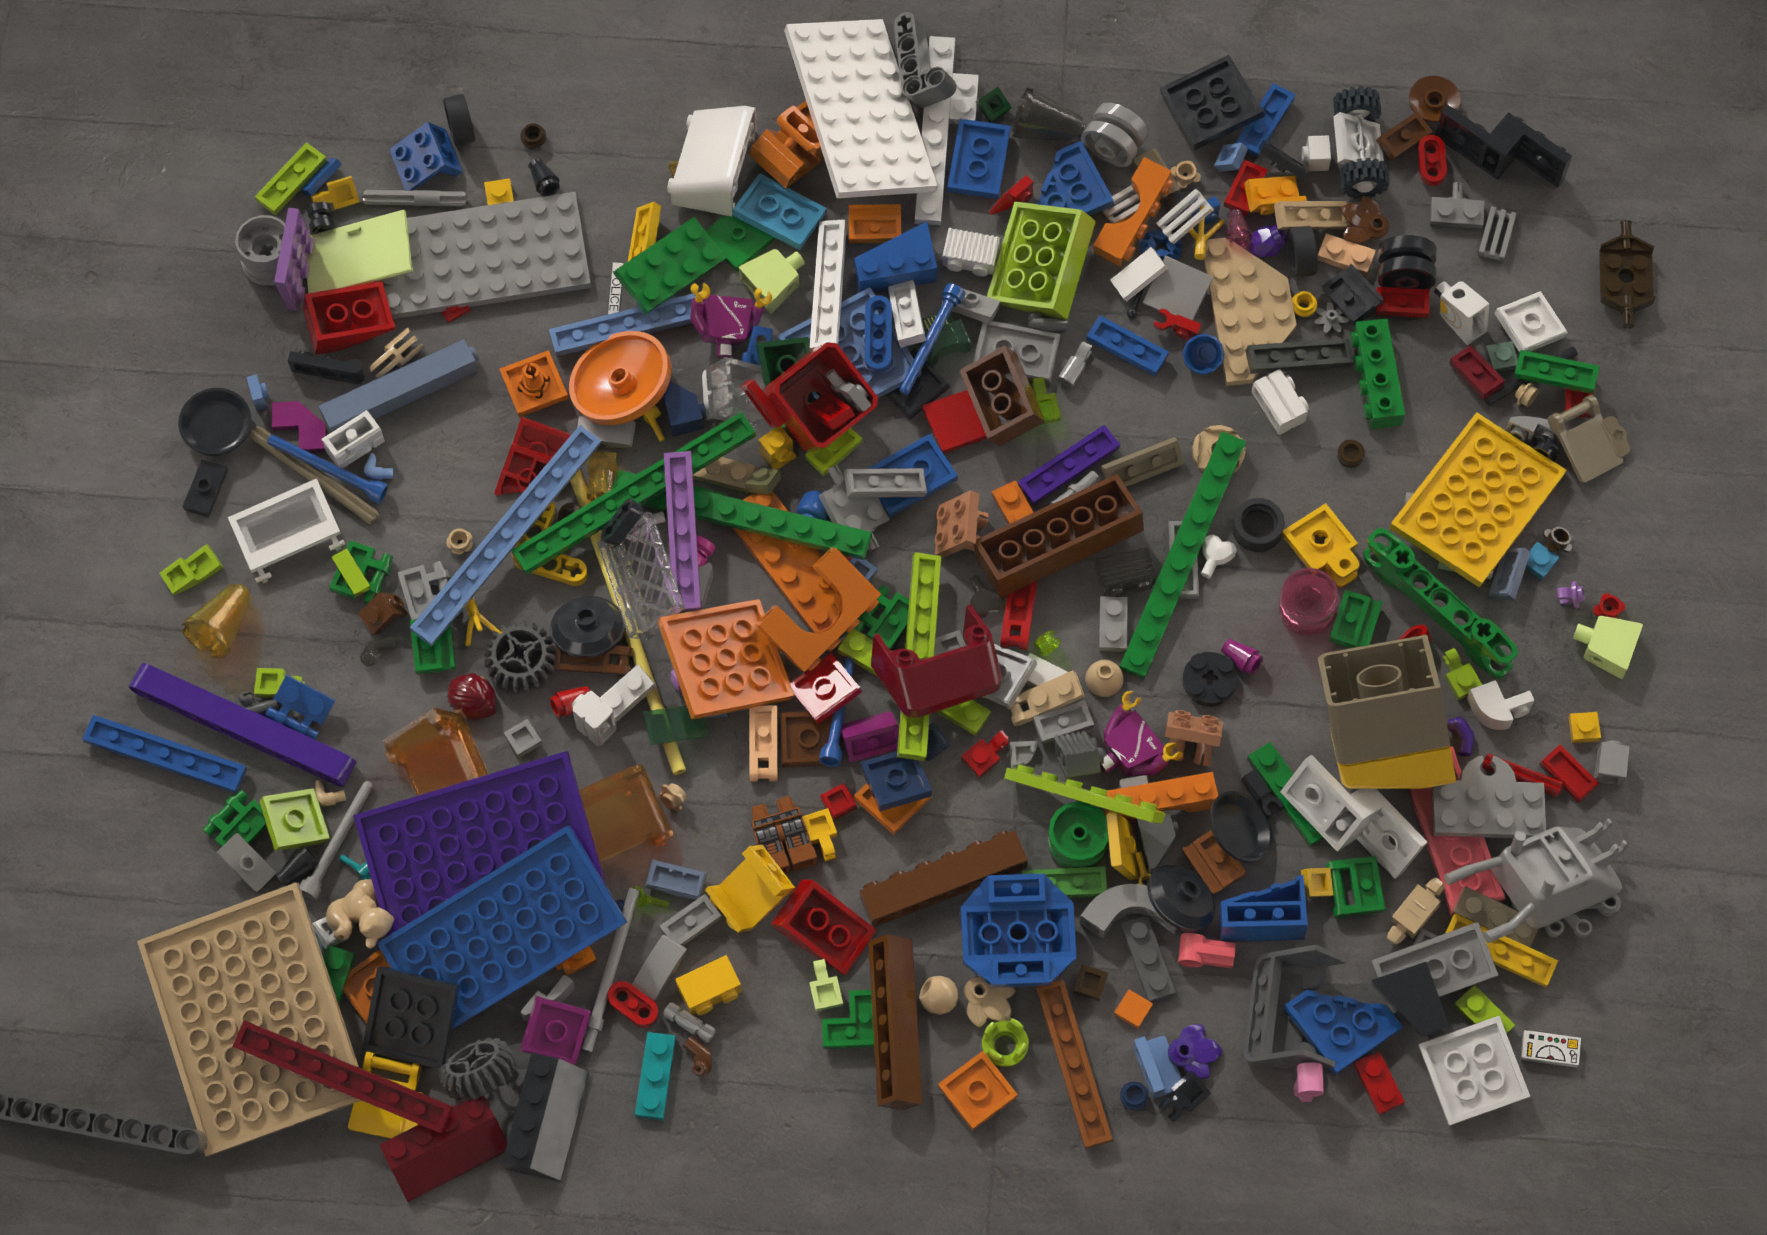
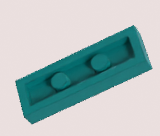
[635,1032,676,1121]

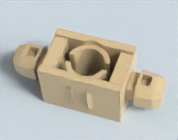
[1387,877,1445,946]

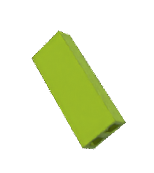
[332,549,371,597]

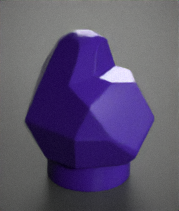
[1249,224,1288,258]

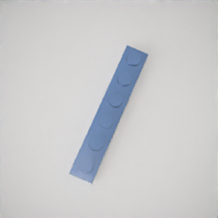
[549,292,699,357]

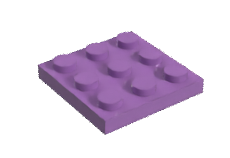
[274,208,314,311]

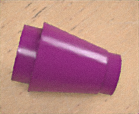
[1221,638,1263,675]

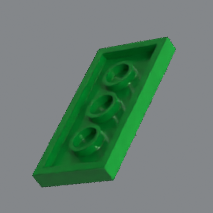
[613,217,726,315]

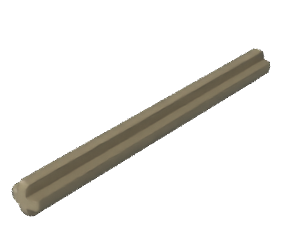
[250,426,379,525]

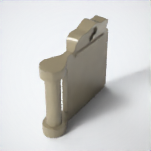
[1548,395,1630,483]

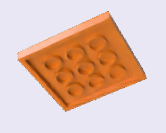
[657,599,794,720]

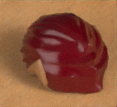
[447,673,496,720]

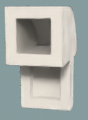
[1467,680,1534,730]

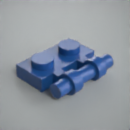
[265,674,336,740]

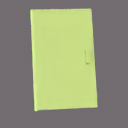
[307,210,413,293]

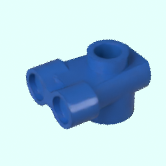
[741,326,773,367]

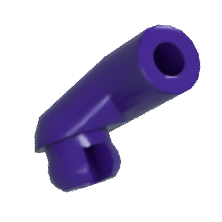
[1447,716,1474,757]

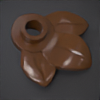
[1340,196,1389,243]

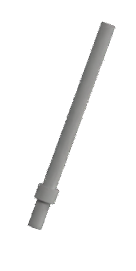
[581,888,640,1053]

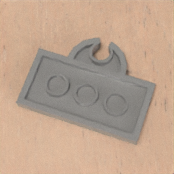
[1432,756,1546,839]

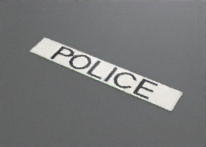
[608,262,623,314]

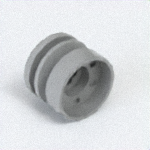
[235,215,285,285]

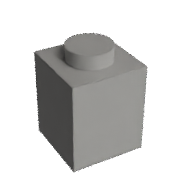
[1594,740,1630,786]

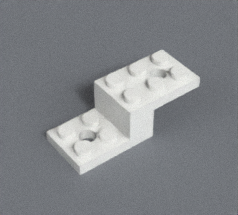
[1280,755,1428,879]

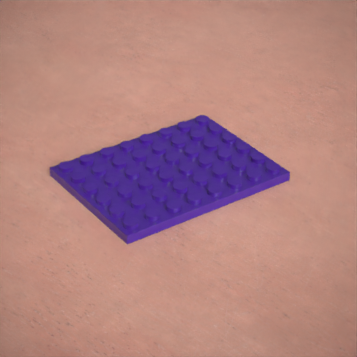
[353,751,607,936]

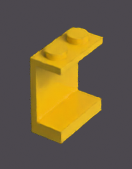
[705,845,795,933]

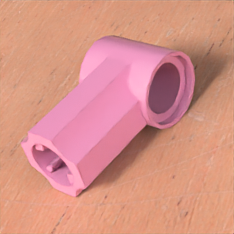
[1294,1062,1324,1102]

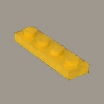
[1445,913,1558,988]

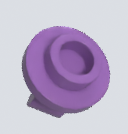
[1557,581,1585,609]

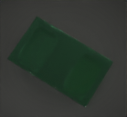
[643,705,710,745]

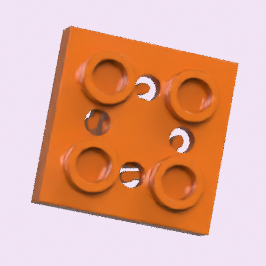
[499,350,569,418]

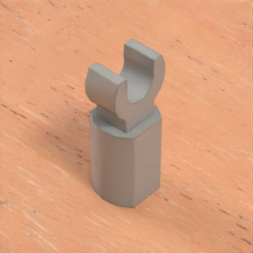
[1058,341,1092,389]

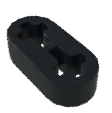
[601,498,643,548]

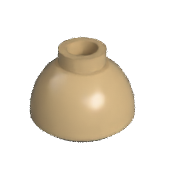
[1085,660,1123,697]

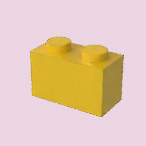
[675,955,742,1015]

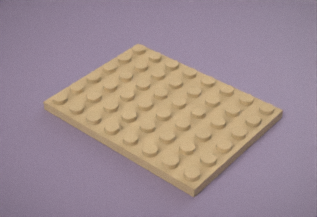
[137,883,362,1157]

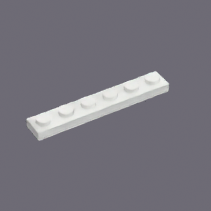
[810,220,847,351]

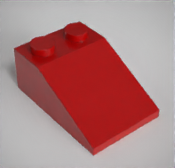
[302,281,395,355]
[770,879,876,975]

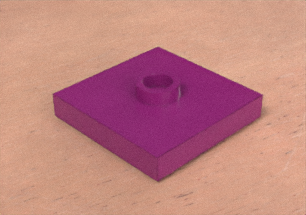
[520,996,591,1066]

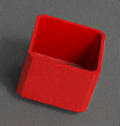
[764,342,878,452]

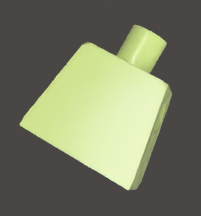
[739,249,805,314]
[1573,616,1643,679]

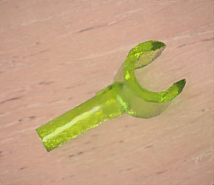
[633,886,669,908]

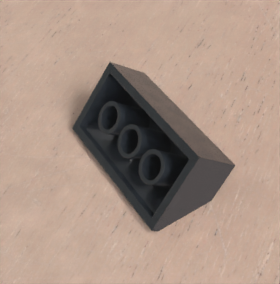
[502,1052,589,1182]

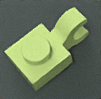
[809,959,843,1012]

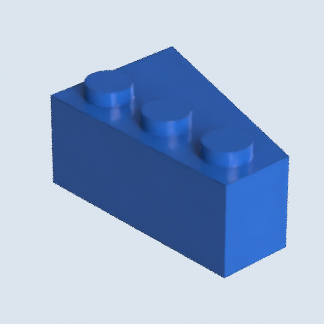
[1219,875,1308,942]

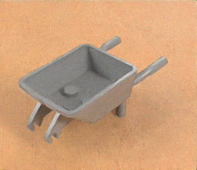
[1444,818,1629,943]

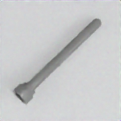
[299,781,373,901]

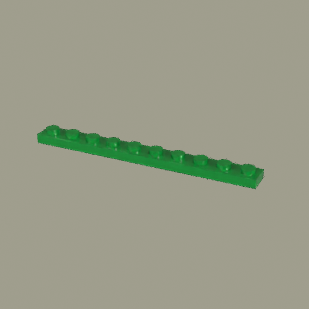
[511,411,757,575]
[1120,431,1246,679]
[611,470,872,560]

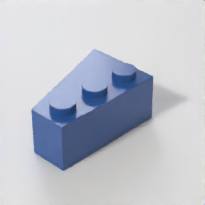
[854,222,937,293]

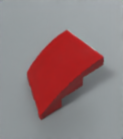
[494,417,572,495]

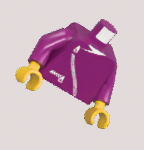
[690,283,772,358]
[1100,691,1183,777]

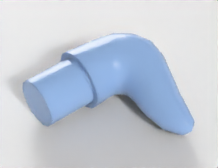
[364,453,393,480]

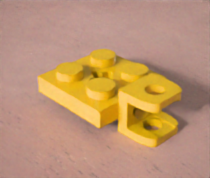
[1282,503,1359,588]

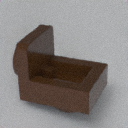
[358,592,408,635]

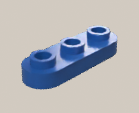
[865,296,892,373]

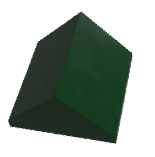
[756,337,810,387]

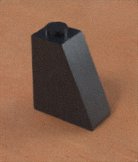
[1371,962,1449,1040]

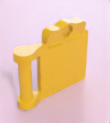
[348,1052,423,1139]

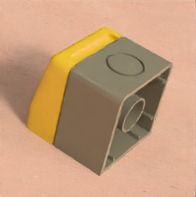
[1318,635,1456,789]

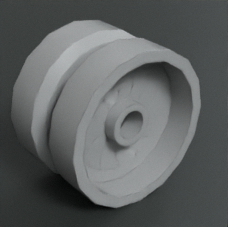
[1081,102,1148,167]

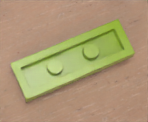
[255,142,327,216]

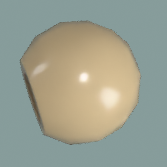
[919,976,958,1015]

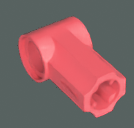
[1178,933,1236,969]

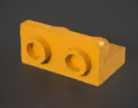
[1244,176,1307,215]

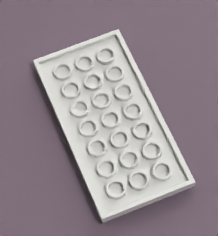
[784,19,937,198]

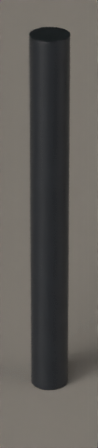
[1485,346,1578,405]

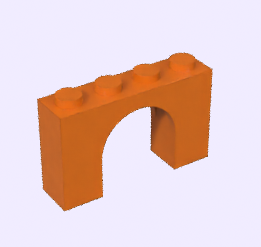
[755,548,881,672]

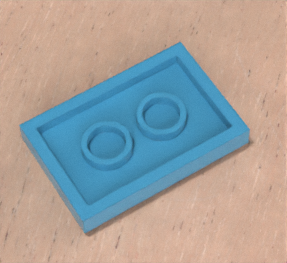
[732,173,827,250]

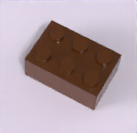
[959,346,1046,446]

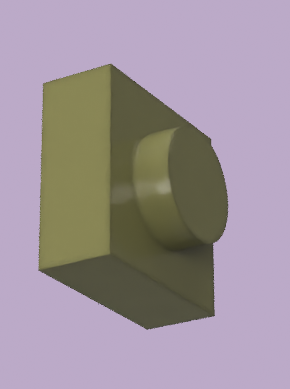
[744,468,782,494]

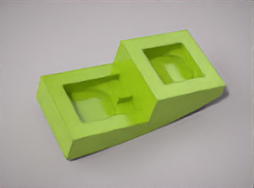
[159,544,224,595]

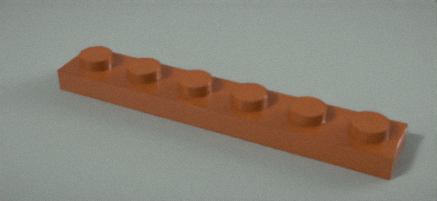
[1036,980,1113,1149]

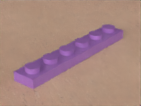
[664,451,701,612]

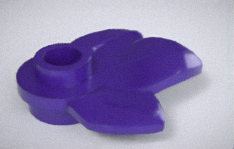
[1168,1024,1223,1079]

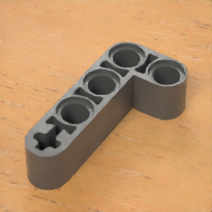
[894,12,957,108]

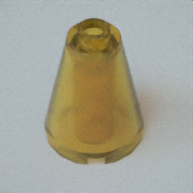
[182,584,252,659]

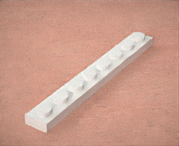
[915,36,955,226]

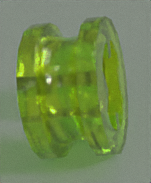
[1034,630,1061,656]

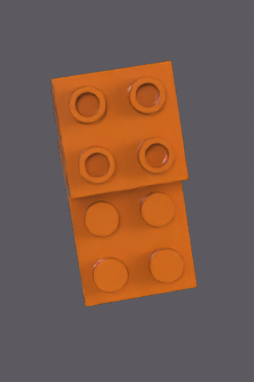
[749,101,823,189]

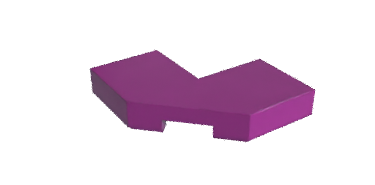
[272,401,327,453]

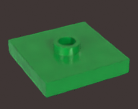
[705,205,776,272]

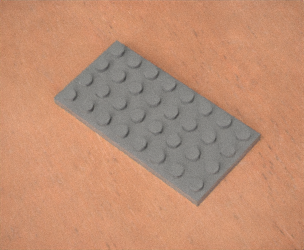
[377,192,591,319]

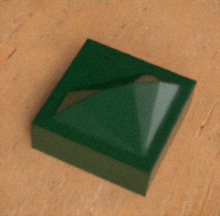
[975,87,1012,123]

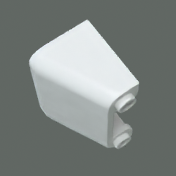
[667,106,756,217]

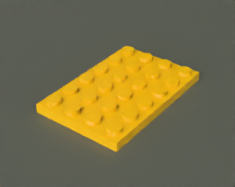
[1389,412,1567,588]

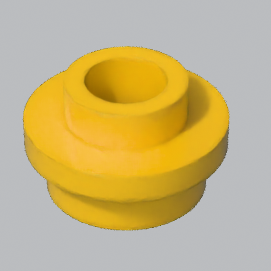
[1292,291,1317,317]

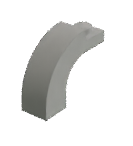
[1080,884,1178,939]

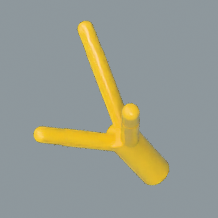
[1189,205,1225,260]
[465,597,502,647]

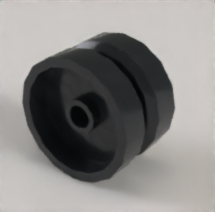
[1378,235,1437,290]

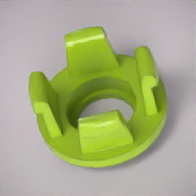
[982,1018,1029,1067]

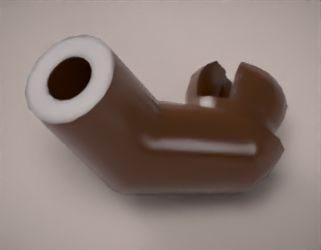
[683,1036,712,1077]

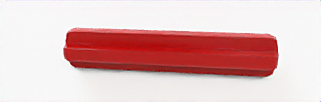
[1482,754,1563,797]

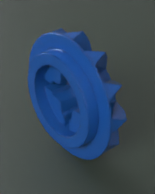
[1140,227,1182,261]

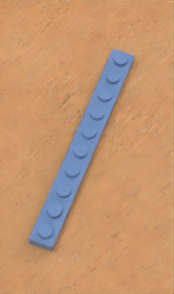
[410,425,601,647]

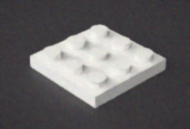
[1418,1016,1530,1126]

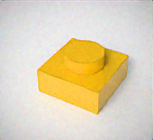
[484,178,514,205]
[1568,712,1601,743]
[1301,868,1333,898]

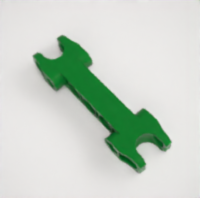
[1363,528,1518,679]

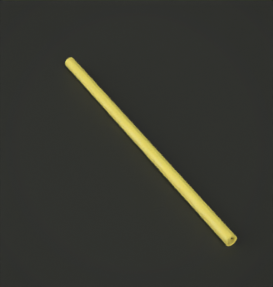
[570,470,686,775]

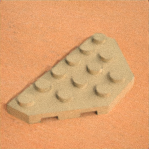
[1203,237,1297,387]

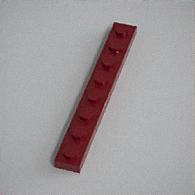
[232,1020,454,1133]

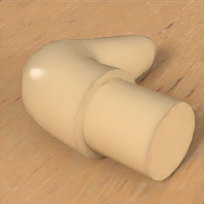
[315,780,346,806]

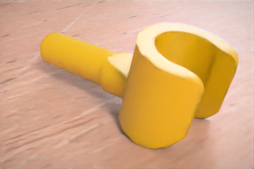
[643,405,665,442]
[1135,852,1151,885]

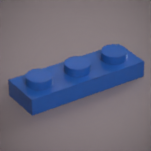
[1235,83,1296,159]
[1086,315,1169,377]

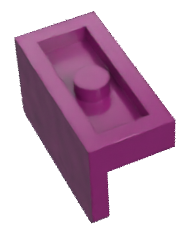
[841,711,899,762]

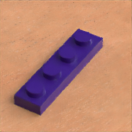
[1018,425,1120,506]

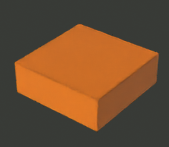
[1114,990,1153,1029]

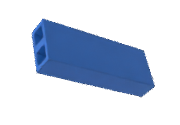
[301,158,342,196]

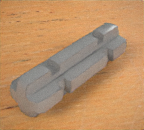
[663,1003,715,1043]

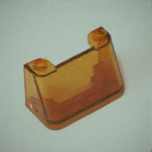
[383,707,488,796]
[580,764,673,862]

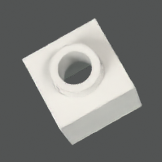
[1302,135,1331,172]

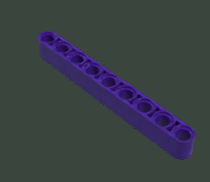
[128,663,357,787]

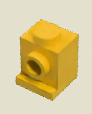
[758,426,797,469]

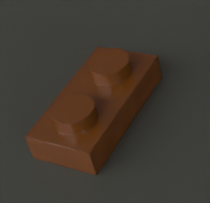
[1376,111,1432,161]

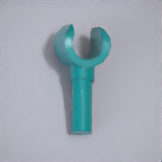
[339,854,371,880]

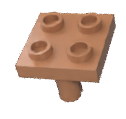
[935,490,989,558]
[1165,710,1223,766]

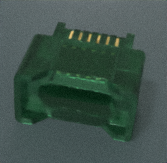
[919,313,972,366]

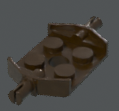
[1599,220,1655,329]

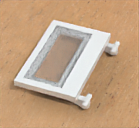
[228,479,345,584]

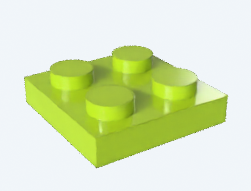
[259,788,330,851]

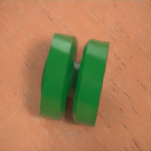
[1047,801,1109,868]

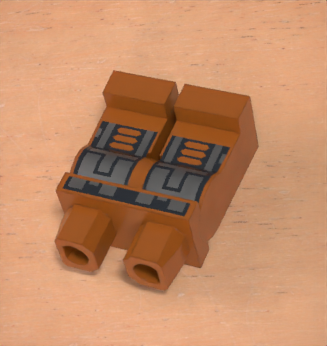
[751,796,817,874]

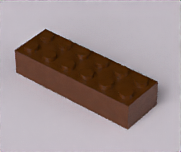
[974,474,1144,598]

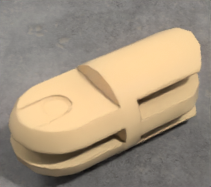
[370,328,425,378]

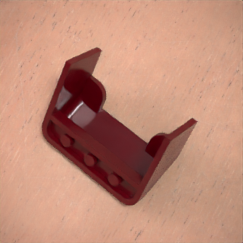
[871,604,1002,718]

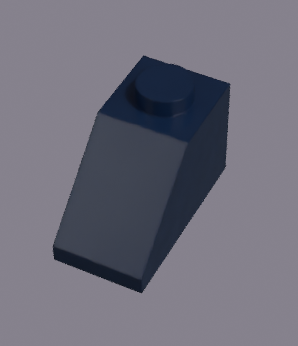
[662,381,707,436]

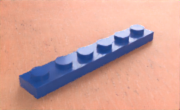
[82,715,247,794]

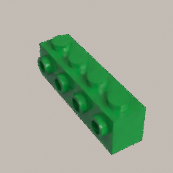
[1350,319,1405,429]

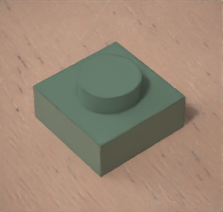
[1485,341,1518,373]

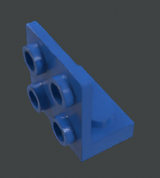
[390,122,463,191]

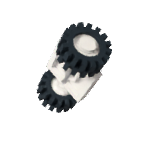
[1333,86,1389,198]

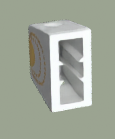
[1434,281,1489,346]

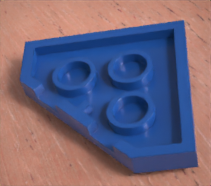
[1035,140,1114,216]
[1283,990,1403,1076]

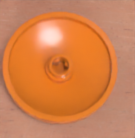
[569,331,672,426]

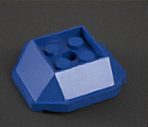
[961,874,1076,987]

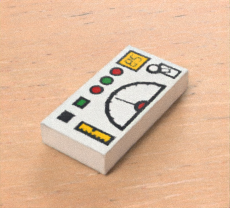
[1521,1030,1581,1068]

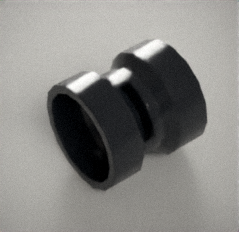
[307,202,335,235]

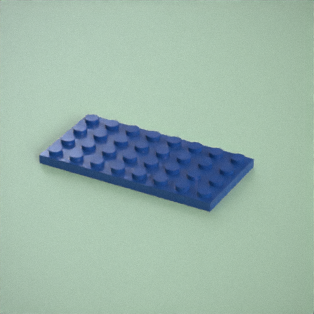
[377,825,628,1030]

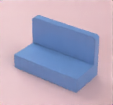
[1133,1036,1182,1099]

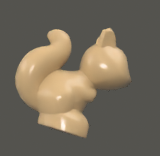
[326,879,394,949]

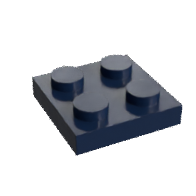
[861,752,932,812]

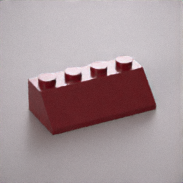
[379,1096,508,1202]

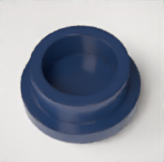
[1120,1081,1149,1110]

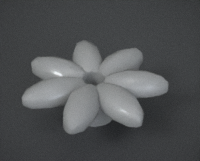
[1314,302,1349,334]

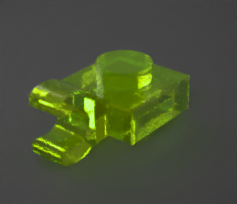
[1032,377,1061,424]

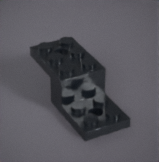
[1435,105,1572,188]

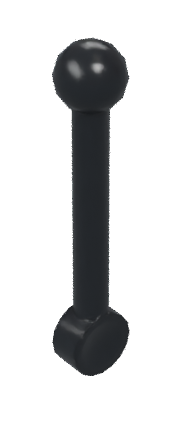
[1127,287,1145,319]

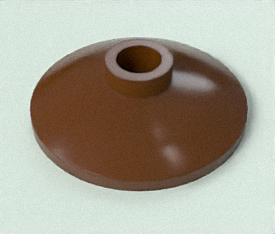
[1409,75,1461,123]

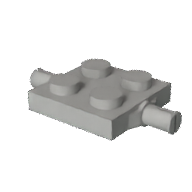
[818,465,890,551]

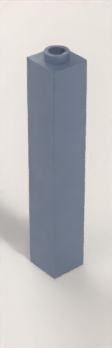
[319,339,479,433]

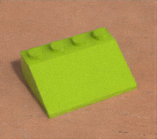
[987,202,1096,320]

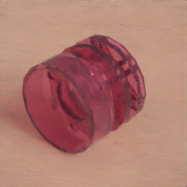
[1279,568,1338,636]

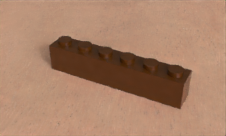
[860,831,1028,928]
[868,934,922,1110]

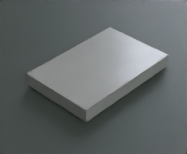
[973,321,1061,385]

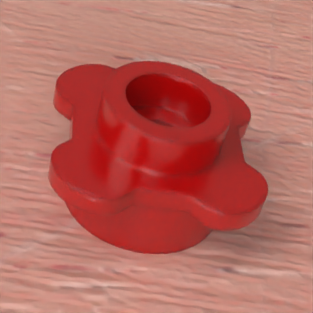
[1593,593,1625,619]

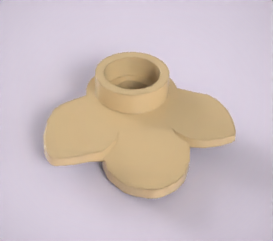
[964,977,1016,1028]

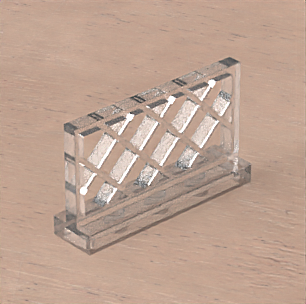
[597,512,685,640]

